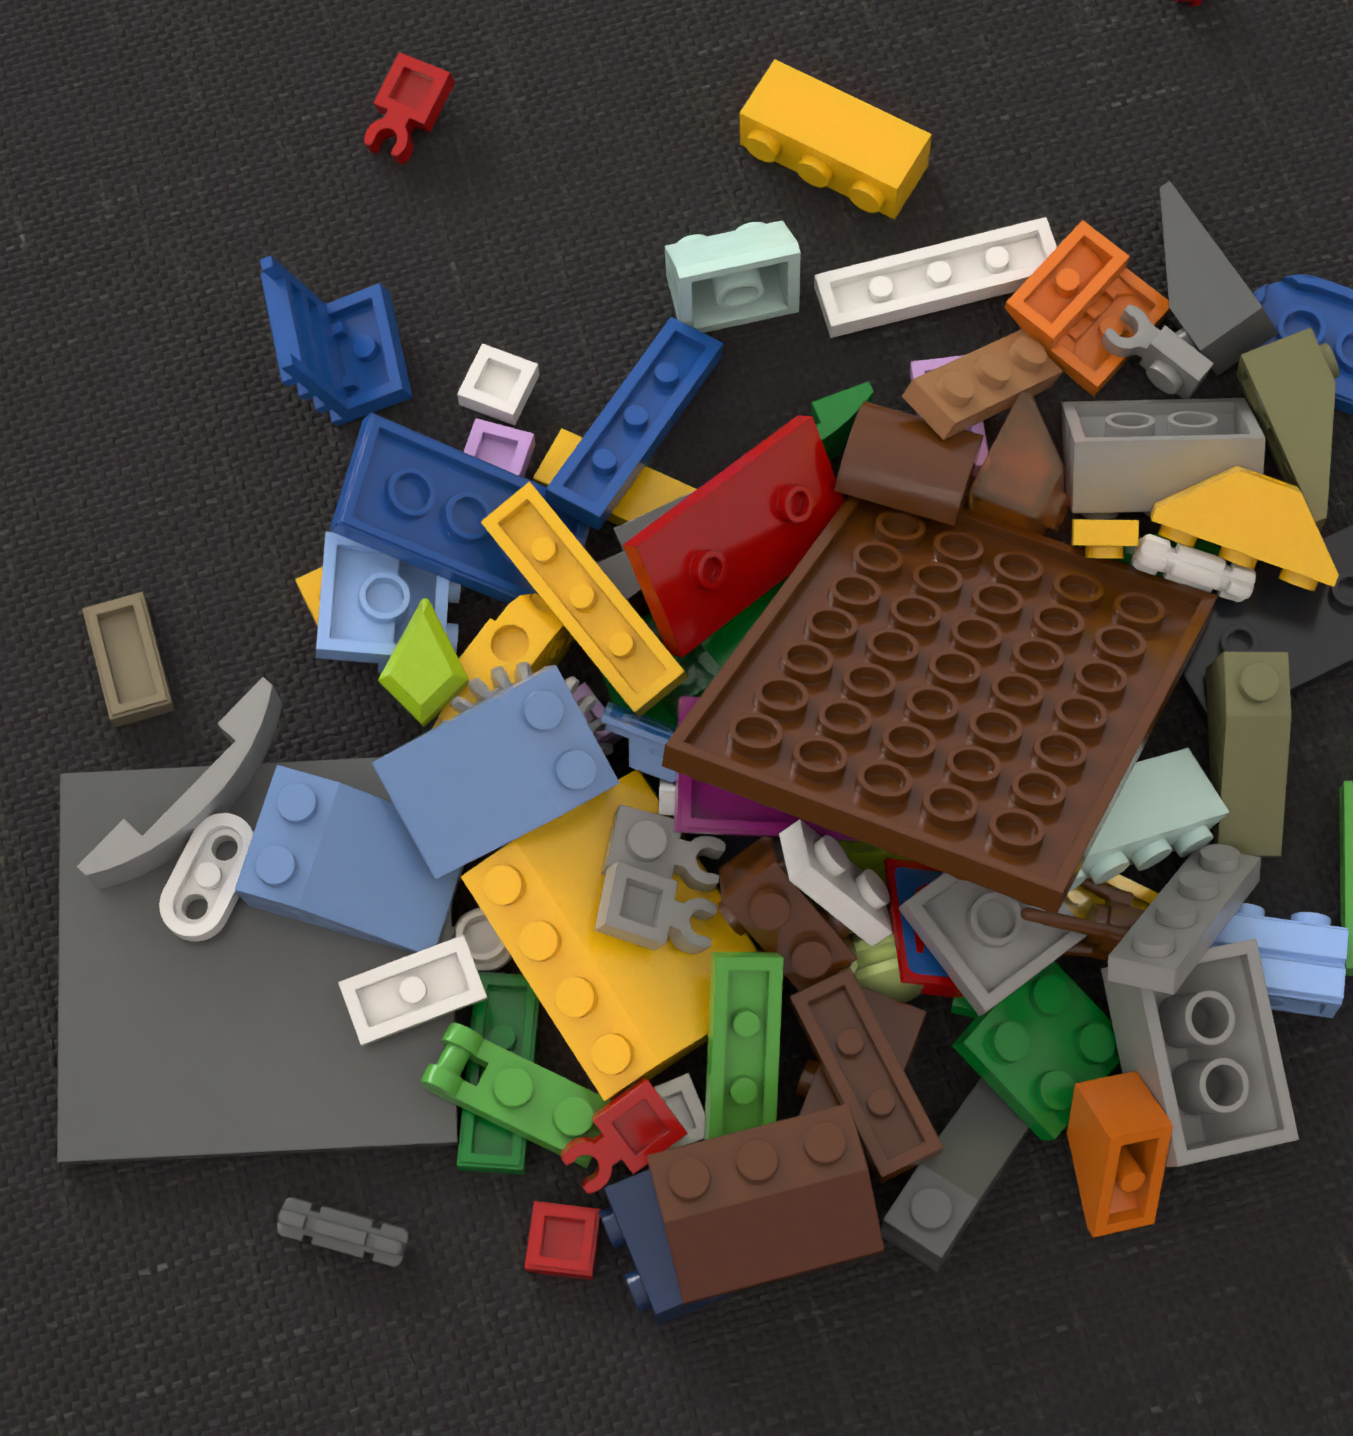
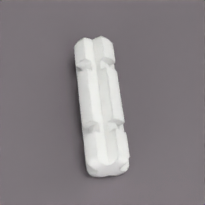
[1132,534,1256,602]

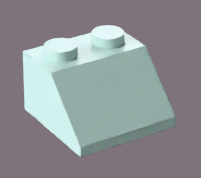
[664,220,801,333]

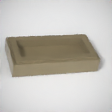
[82,592,175,728]

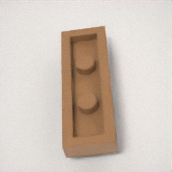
[902,329,1063,440]

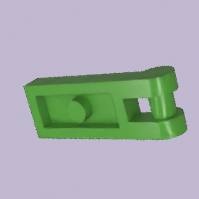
[419,1022,611,1168]

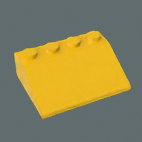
[461,770,784,1101]

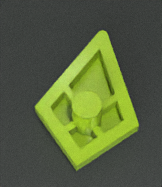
[378,598,469,727]

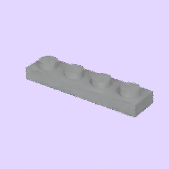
[1107,844,1261,995]

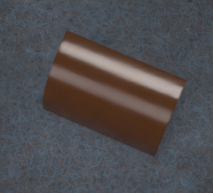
[834,401,984,526]

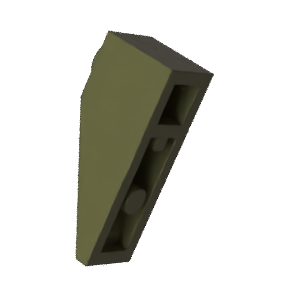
[1236,327,1339,533]
[1205,652,1291,858]

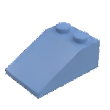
[371,665,620,879]
[235,765,464,954]

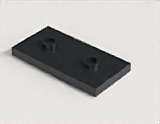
[1179,525,1353,727]

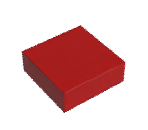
[525,1201,601,1280]

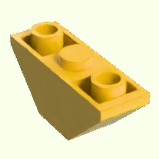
[1150,465,1339,591]

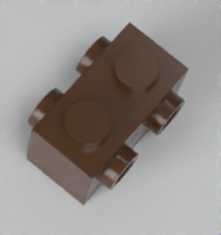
[718,837,857,991]

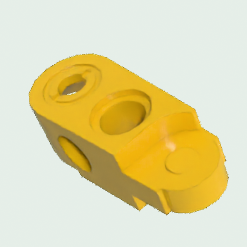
[432,593,575,729]

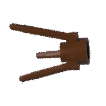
[1020,878,1146,962]

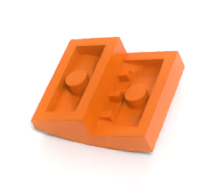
[1004,220,1171,397]

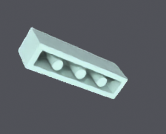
[1069,748,1230,892]

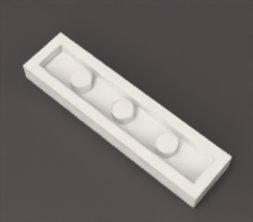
[814,217,1057,338]

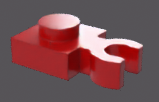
[364,52,455,165]
[560,1076,688,1194]

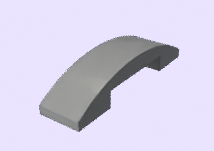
[77,677,282,889]

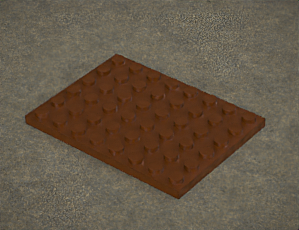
[662,495,1218,914]

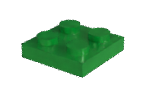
[952,961,1120,1142]

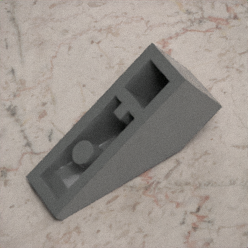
[1160,181,1279,376]
[881,1077,1030,1272]

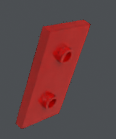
[623,415,845,657]

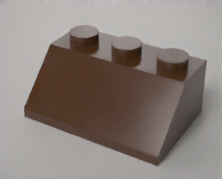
[647,1103,885,1305]

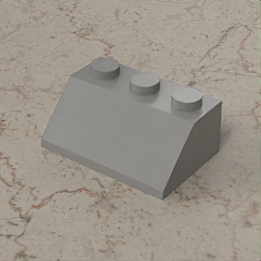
[1061,398,1265,520]
[1101,939,1299,1167]

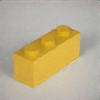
[740,59,932,220]

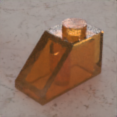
[969,391,1070,536]

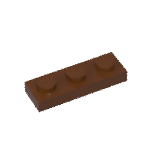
[789,968,944,1183]

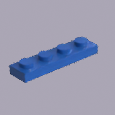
[545,317,724,531]

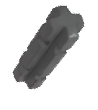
[277,1197,409,1267]

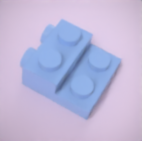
[315,531,461,673]

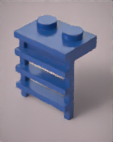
[260,255,413,426]

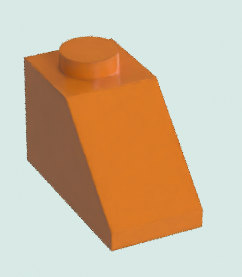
[1067,1071,1173,1238]

